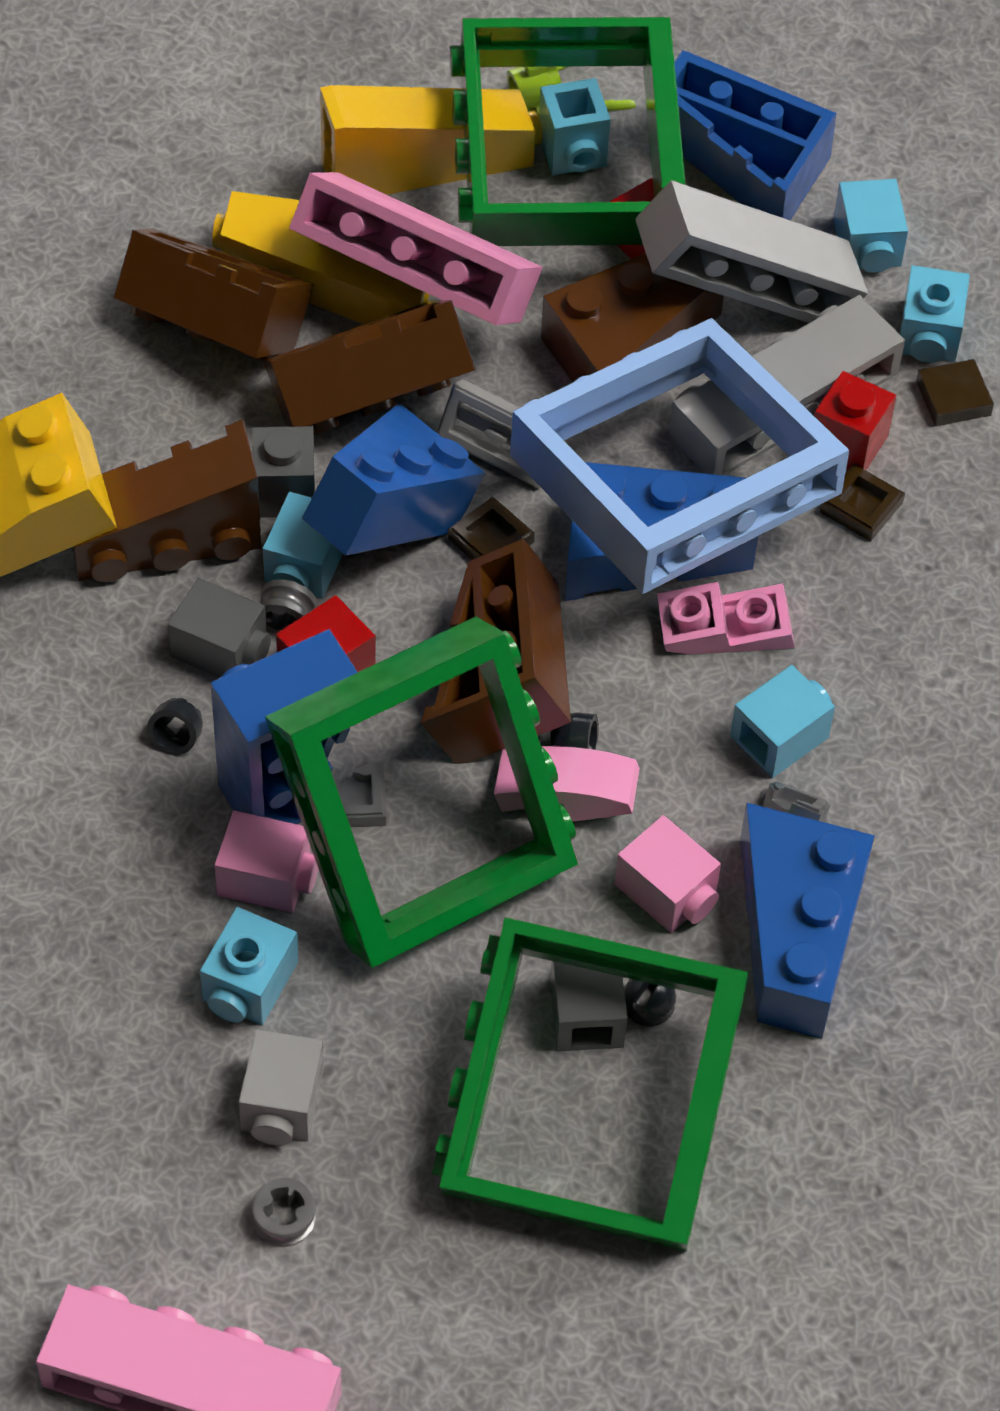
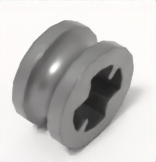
[260,580,316,633]
[252,1177,316,1247]

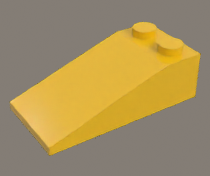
[0,393,117,577]

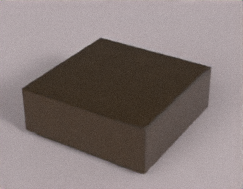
[916,359,994,427]
[820,464,905,542]
[448,496,535,560]

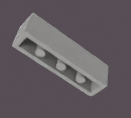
[635,180,868,323]
[669,295,905,475]

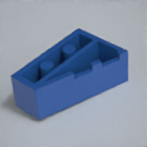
[674,50,837,221]
[302,403,486,555]
[564,462,758,601]
[210,629,357,824]
[740,802,875,1039]

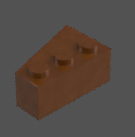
[114,228,314,360]
[541,253,724,382]
[263,300,476,435]
[72,419,262,582]
[421,539,571,764]

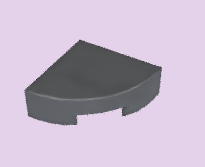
[337,762,386,827]
[763,781,831,822]

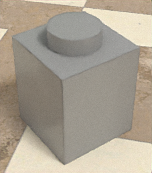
[239,1029,324,1145]

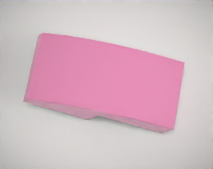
[657,582,795,654]
[494,746,640,822]

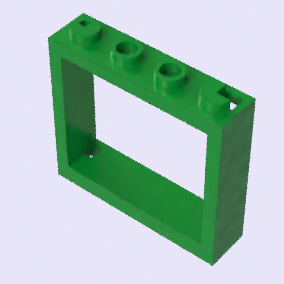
[450,17,685,246]
[264,617,578,968]
[432,917,748,1252]

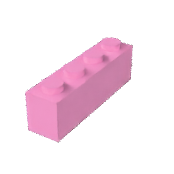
[289,172,543,325]
[36,1284,342,1411]

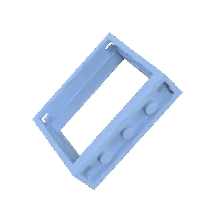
[510,318,849,594]

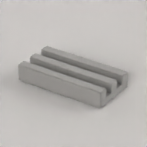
[437,379,541,489]

